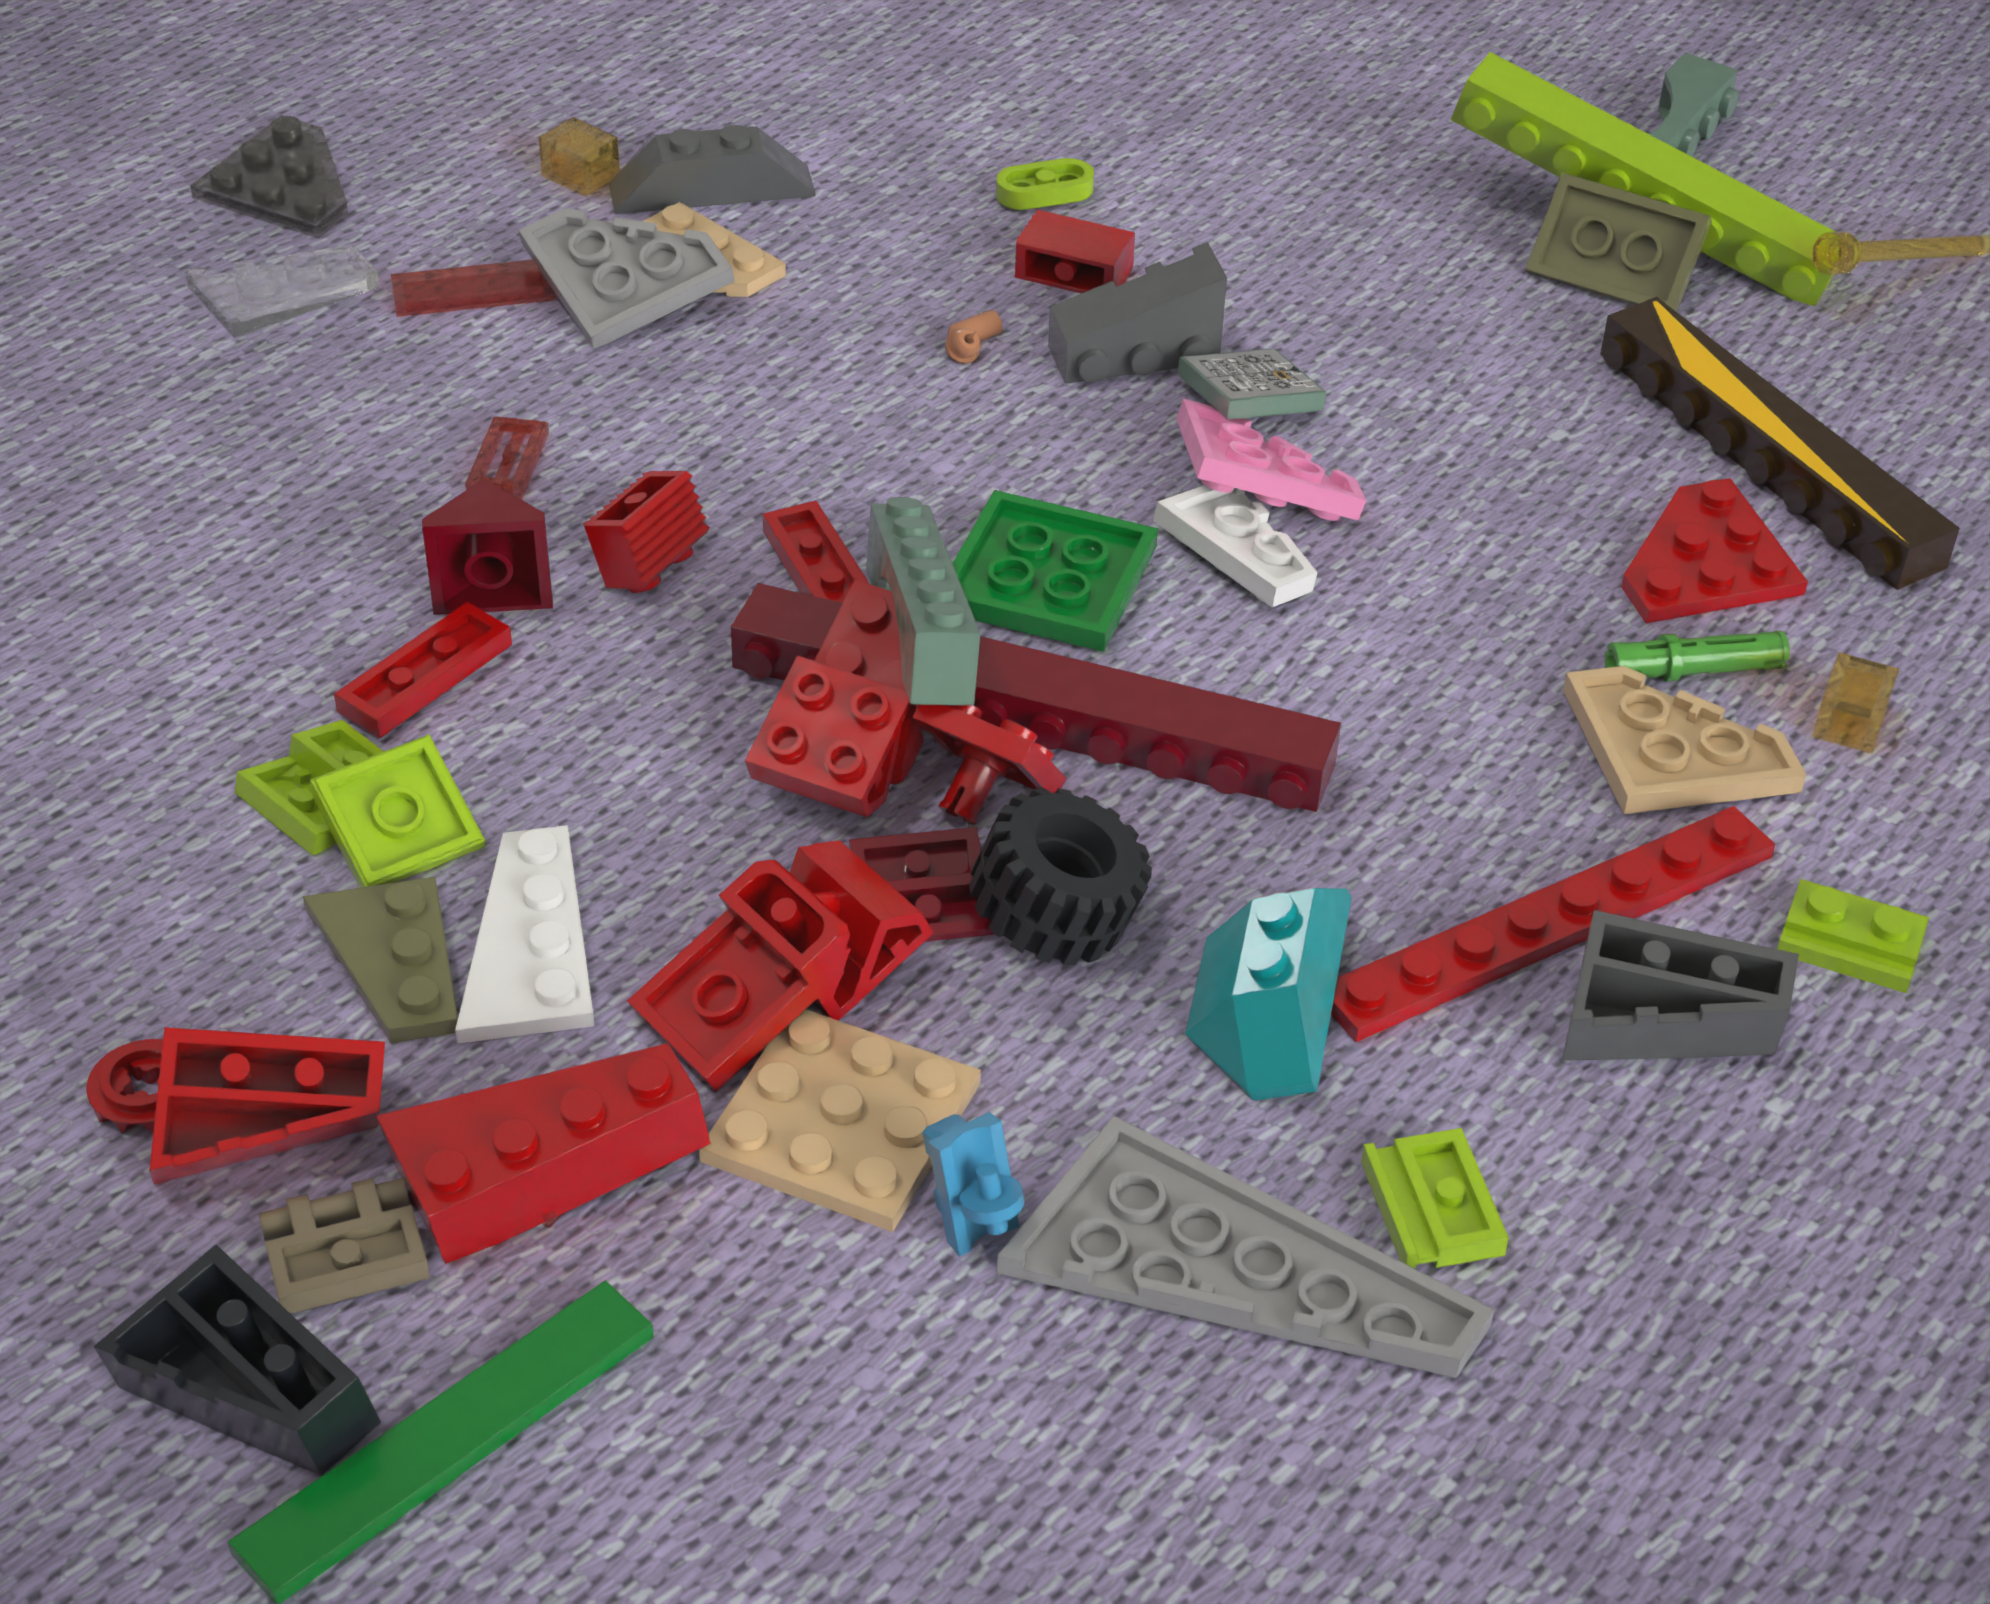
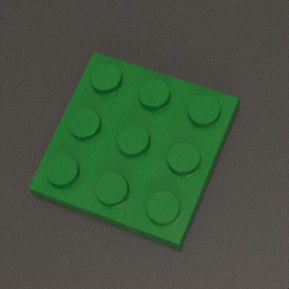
[952,490,1158,652]

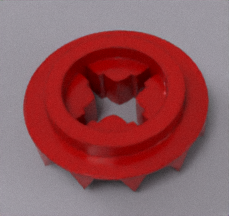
[86,1039,163,1134]

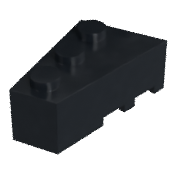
[93,1244,381,1476]

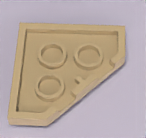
[643,202,786,297]
[1563,666,1807,814]

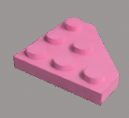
[1176,398,1366,521]

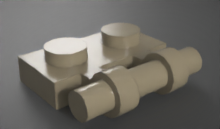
[258,1178,430,1314]

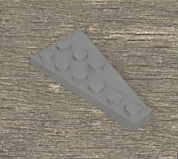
[997,1116,1495,1378]

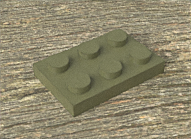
[1525,173,1712,312]

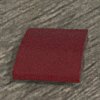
[849,827,995,942]

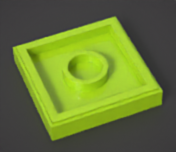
[309,734,486,888]

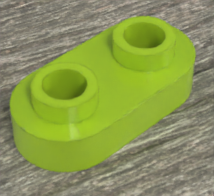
[996,158,1094,210]

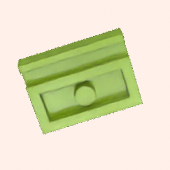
[1777,879,1929,994]
[1361,1128,1509,1269]

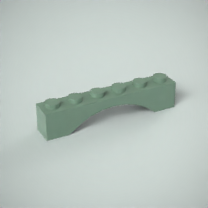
[1558,52,1739,182]
[866,497,980,705]

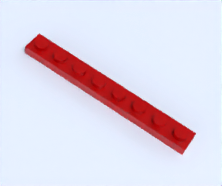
[1331,806,1776,1043]

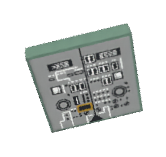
[1177,348,1326,420]

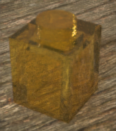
[538,117,620,197]
[1812,652,1899,754]

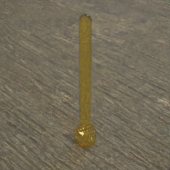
[1812,232,1990,275]

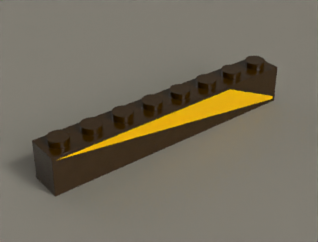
[1600,297,1960,590]

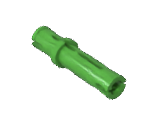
[1605,630,1790,682]

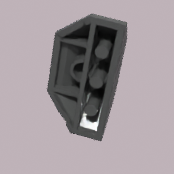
[609,125,815,214]

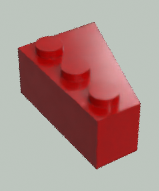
[149,1027,385,1184]

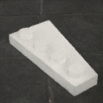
[455,825,594,1044]

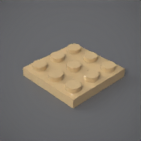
[699,1009,981,1232]

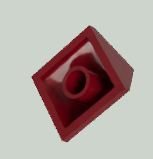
[422,479,553,615]

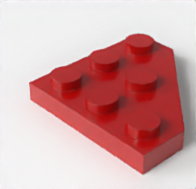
[1621,478,1808,623]

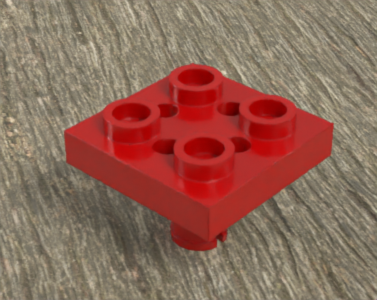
[912,704,1067,825]

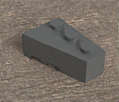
[1048,242,1227,383]

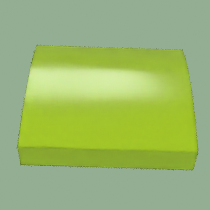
[234,720,384,856]

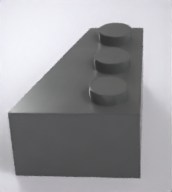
[1562,910,1799,1061]

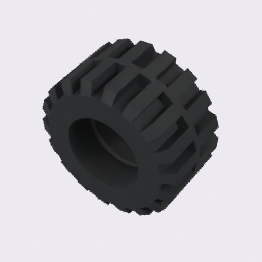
[969,788,1152,965]

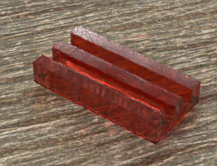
[465,416,549,500]

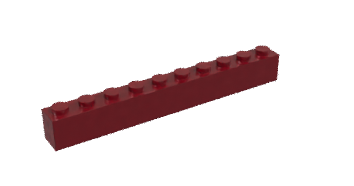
[731,583,1341,812]

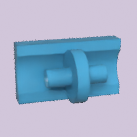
[922,1112,1024,1257]

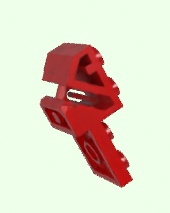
[745,580,924,817]
[627,840,933,1092]

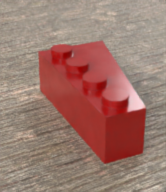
[376,1043,711,1264]

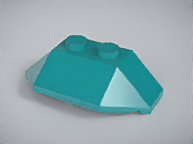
[1185,888,1352,1101]

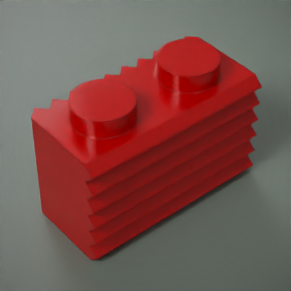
[1015,209,1135,294]
[583,471,710,593]

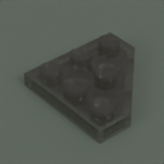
[190,115,348,239]

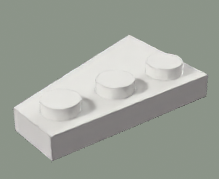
[1153,485,1318,607]

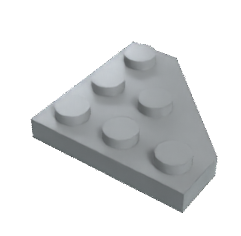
[518,208,734,348]

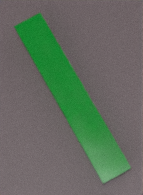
[228,1280,654,1604]

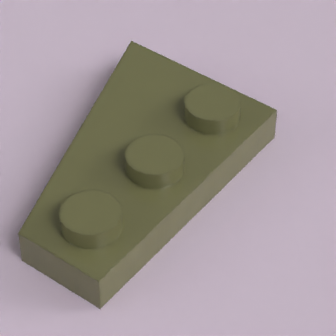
[303,876,458,1043]

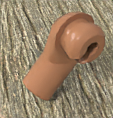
[945,310,1003,364]

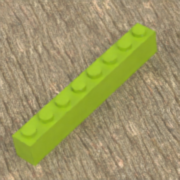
[1450,52,1853,306]

